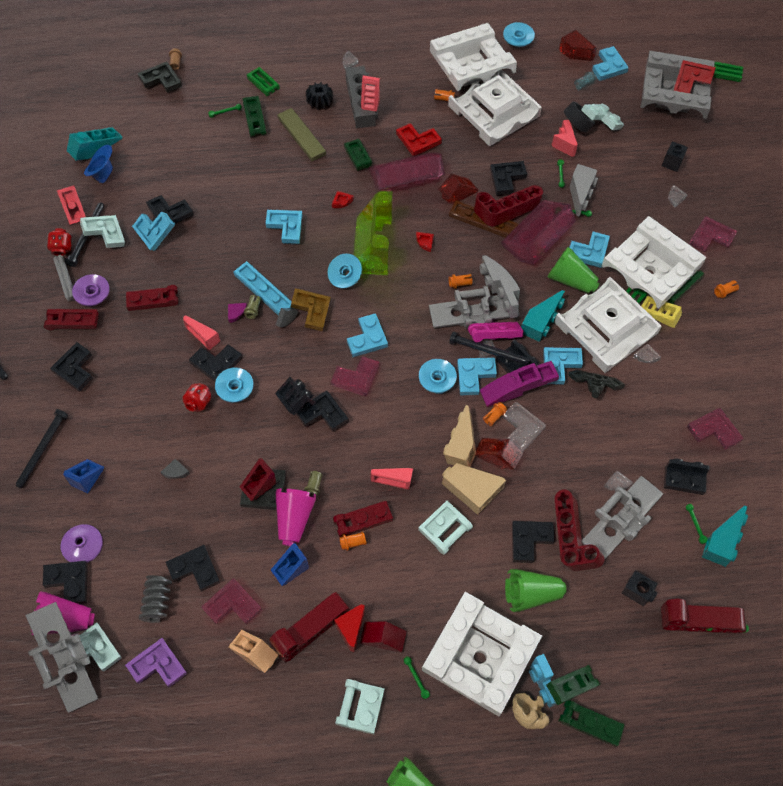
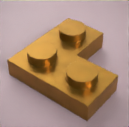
[291,288,331,331]

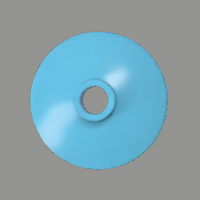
[503,22,535,47]
[328,254,362,289]
[419,359,457,393]
[215,368,254,403]

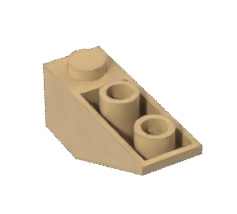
[443,405,476,467]

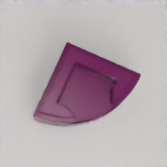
[228,303,247,323]

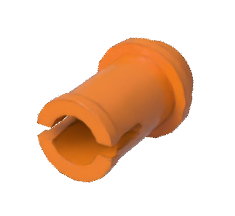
[434,89,455,102]
[448,274,472,289]
[714,280,739,298]
[483,402,507,426]
[339,532,366,551]

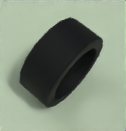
[564,101,595,133]

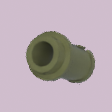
[244,295,261,319]
[304,471,323,497]

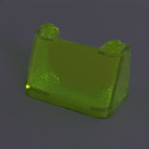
[353,191,392,275]

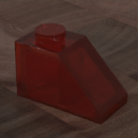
[559,29,597,61]
[438,173,479,202]
[475,438,523,469]

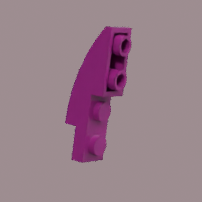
[480,361,559,407]

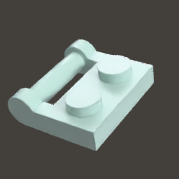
[418,501,473,555]
[335,679,384,734]

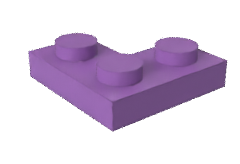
[125,638,187,687]

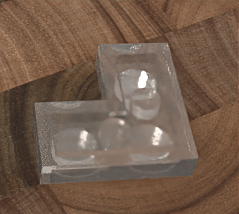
[503,402,546,454]

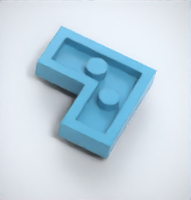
[592,46,629,81]
[266,210,302,244]
[132,212,175,251]
[570,232,610,268]
[347,313,388,357]
[543,347,583,384]
[457,358,497,395]
[529,654,557,708]

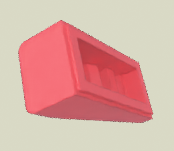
[361,75,380,111]
[183,316,220,350]
[371,468,413,489]

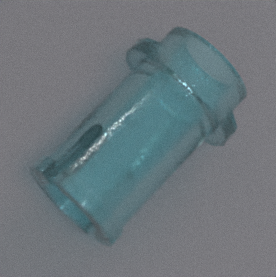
[574,72,596,90]

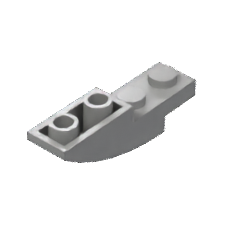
[479,255,520,318]

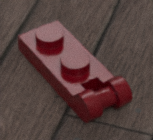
[126,285,178,311]
[44,309,99,330]
[333,501,393,538]

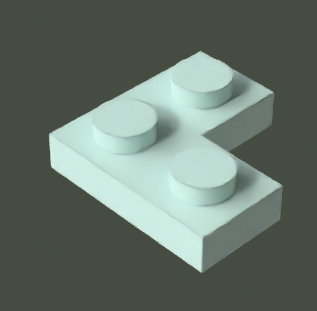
[581,104,624,130]
[80,215,125,248]
[79,623,122,672]

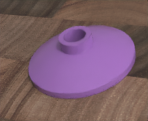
[72,274,110,306]
[61,524,103,563]

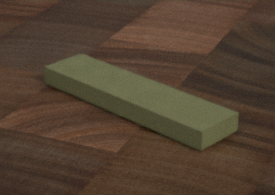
[278,108,326,162]

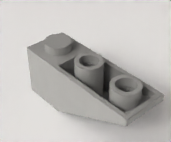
[570,164,598,216]

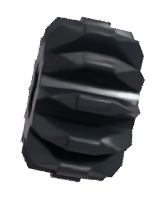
[305,82,333,110]

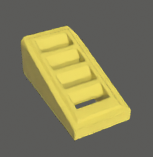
[641,296,682,328]

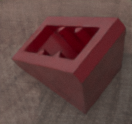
[239,458,277,501]
[360,621,407,653]

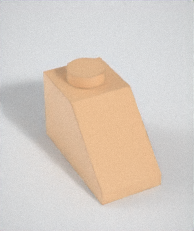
[229,630,278,673]

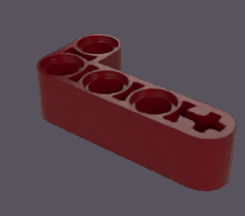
[474,185,543,227]
[554,489,605,571]
[269,592,350,663]
[661,599,746,633]

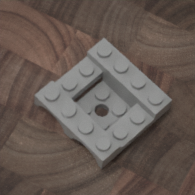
[640,51,715,119]

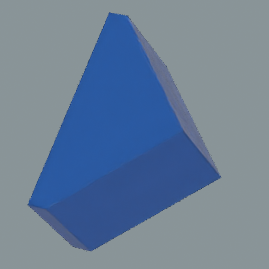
[63,459,104,494]
[271,543,309,586]

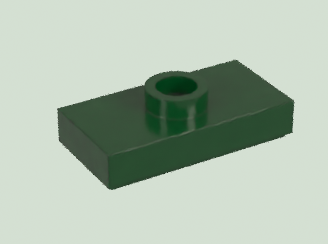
[344,139,372,171]

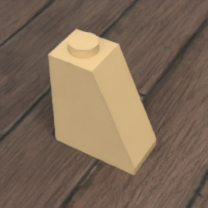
[442,463,506,515]

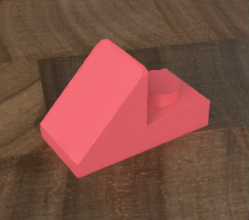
[552,120,578,157]
[57,185,86,225]

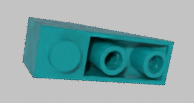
[67,127,122,161]
[521,290,565,342]
[702,505,748,567]

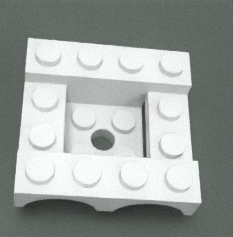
[430,23,517,91]
[448,69,542,146]
[602,216,707,309]
[554,277,662,373]
[422,592,542,717]

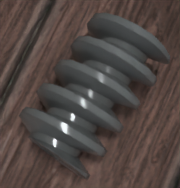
[139,575,172,623]

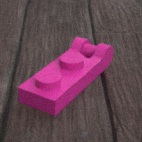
[468,322,523,342]

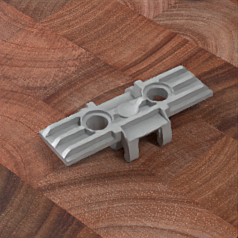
[429,286,520,329]
[582,476,663,559]
[26,602,98,713]

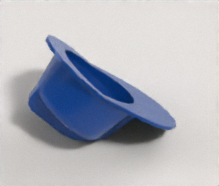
[84,145,113,183]

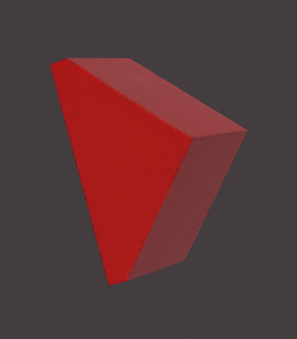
[334,604,365,652]

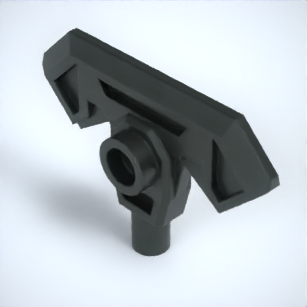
[568,370,625,398]

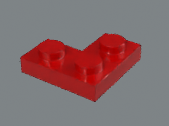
[673,60,716,93]
[396,123,442,156]

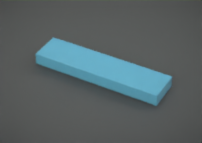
[233,261,295,315]

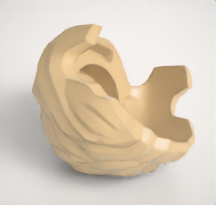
[512,693,549,729]

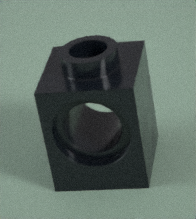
[662,141,688,172]
[621,570,658,607]

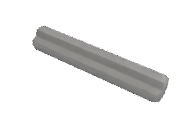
[53,255,75,301]

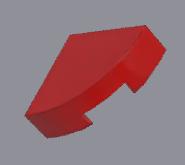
[332,191,354,208]
[416,232,434,252]

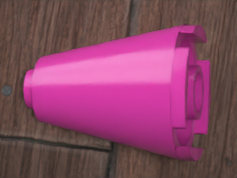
[276,488,316,546]
[31,591,95,635]

